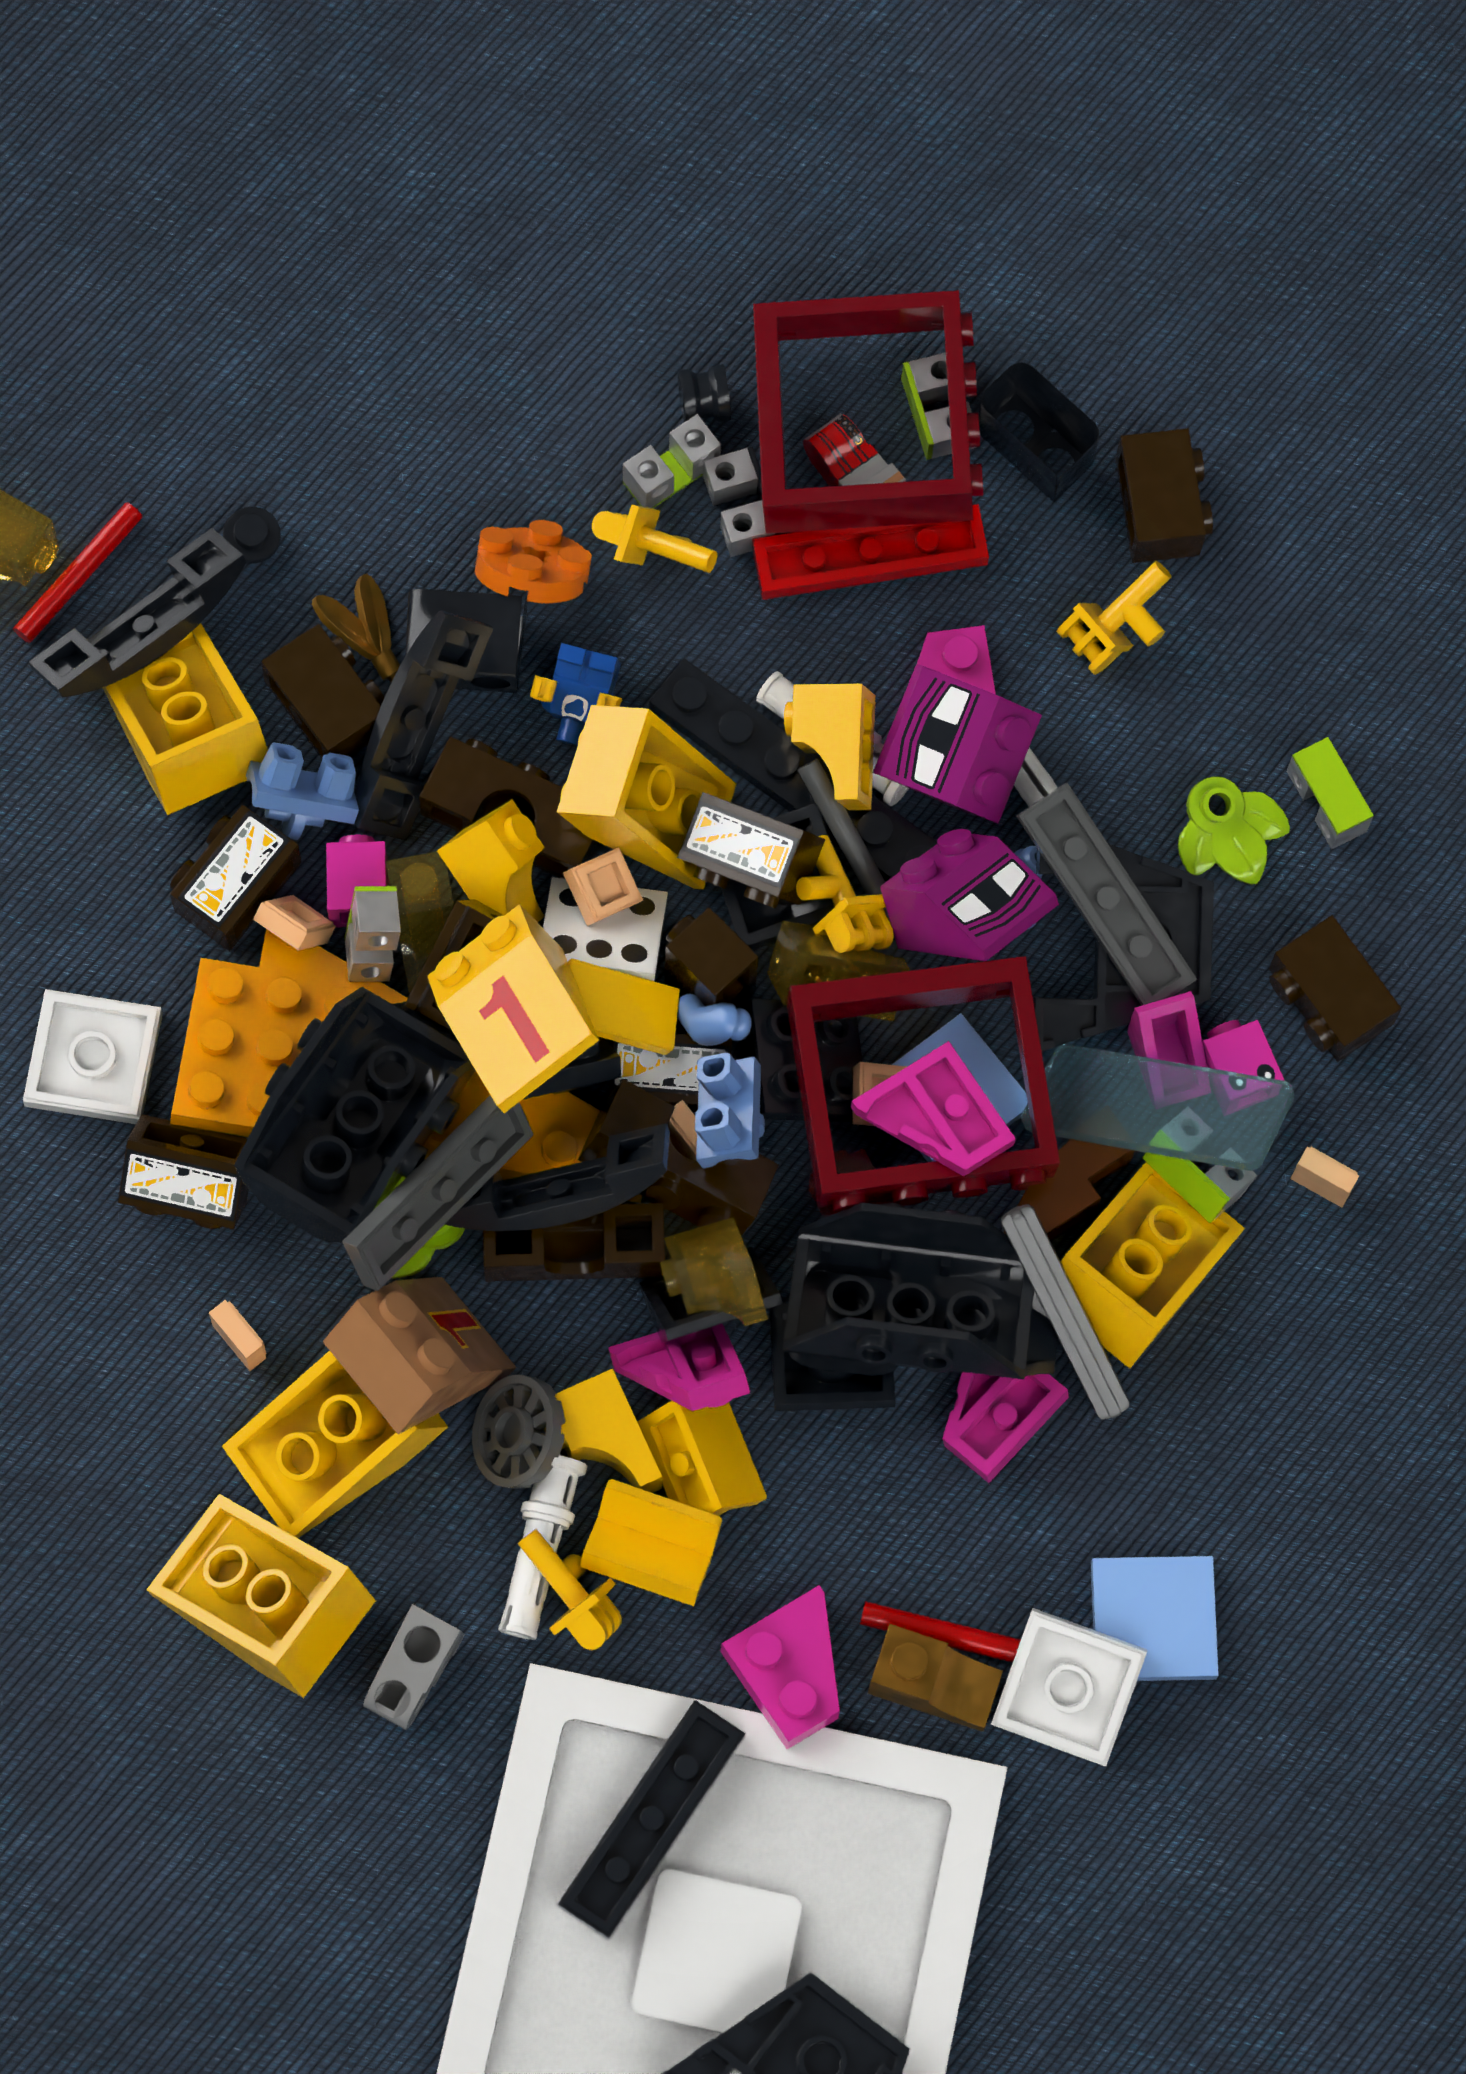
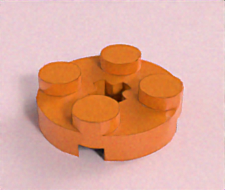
[475,520,592,603]

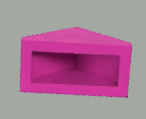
[1127,991,1212,1113]

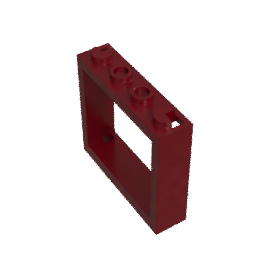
[753,290,984,534]
[786,956,1060,1211]

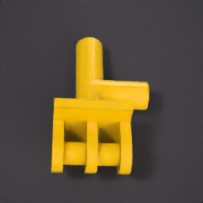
[592,504,717,573]
[1057,561,1172,675]
[796,835,894,953]
[517,1528,622,1650]

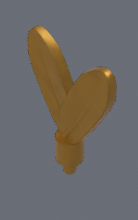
[312,574,400,682]

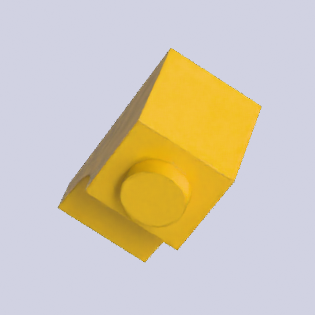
[784,684,876,810]
[437,799,545,923]
[544,1368,662,1493]

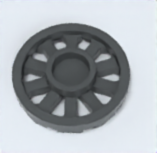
[472,1375,565,1489]

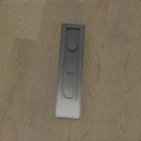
[1016,783,1197,1006]
[342,1095,534,1291]

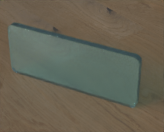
[1021,1044,1295,1171]

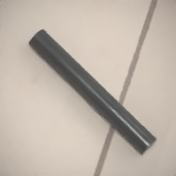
[798,759,889,920]

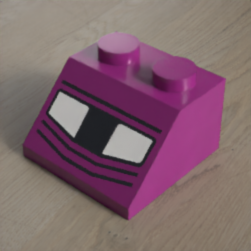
[873,664,1042,823]
[880,829,1059,961]

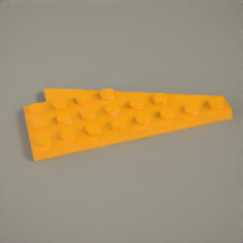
[170,929,642,1203]

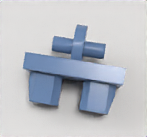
[246,742,359,840]
[695,1053,765,1168]

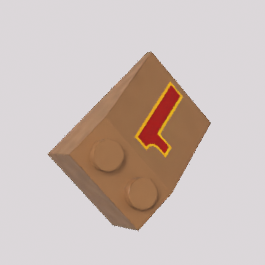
[323,1277,516,1435]

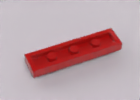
[752,504,989,600]

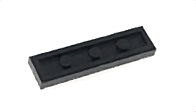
[557,1700,746,1941]

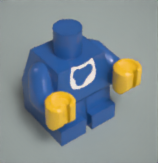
[530,643,622,746]

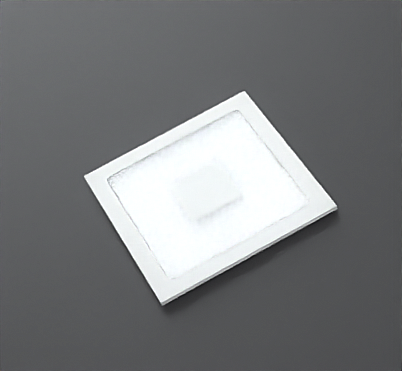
[437,1663,1007,2074]

